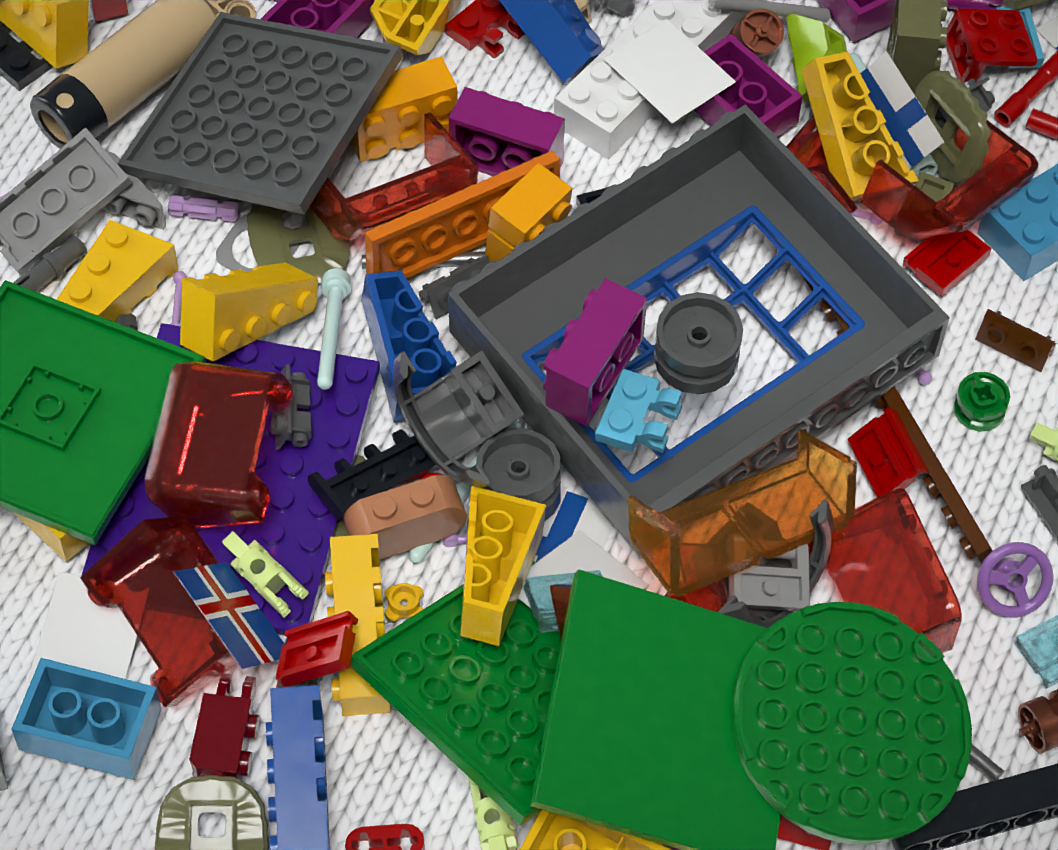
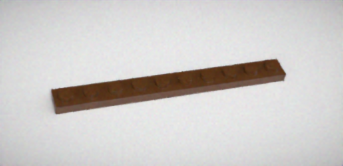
[803,277,993,565]

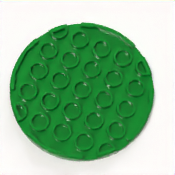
[730,602,972,844]

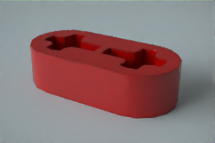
[345,824,425,850]

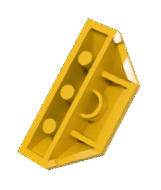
[370,0,462,55]

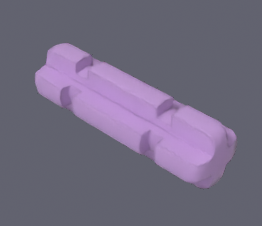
[168,194,239,222]

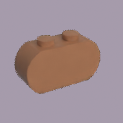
[343,475,467,560]

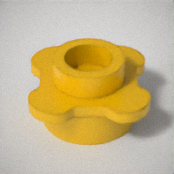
[385,583,423,622]

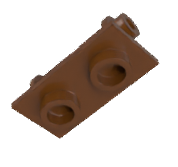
[975,309,1057,372]

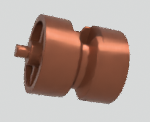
[729,8,784,60]
[1018,689,1058,753]

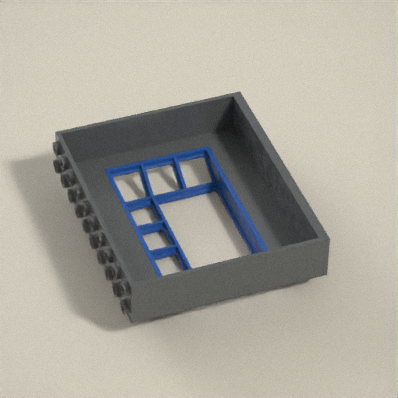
[448,104,950,559]

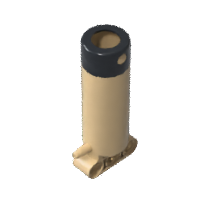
[30,0,256,149]

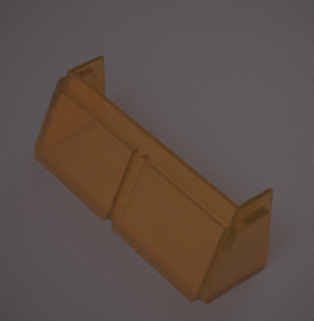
[628,429,857,597]

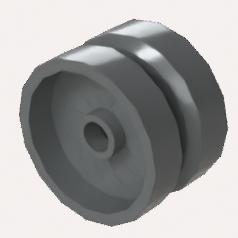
[654,292,743,395]
[476,429,561,521]

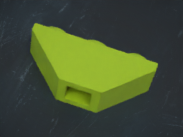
[786,13,847,103]

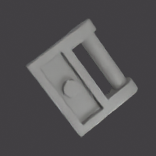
[725,536,810,611]

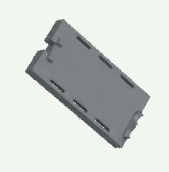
[0,128,132,276]

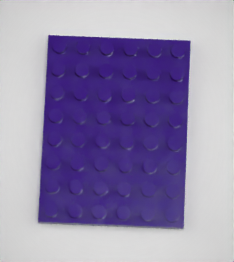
[81,323,380,636]

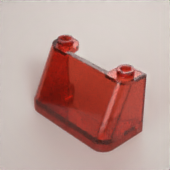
[145,361,294,529]
[806,488,962,653]
[80,517,238,708]

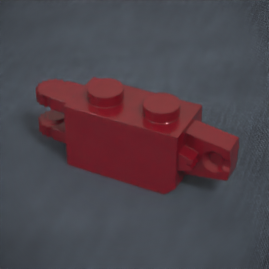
[189,673,260,781]

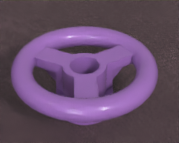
[977,542,1054,618]

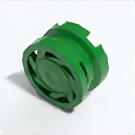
[953,372,1011,432]

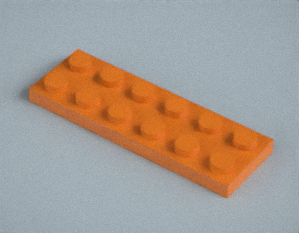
[365,150,561,278]

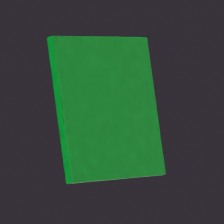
[0,280,206,545]
[530,569,780,850]

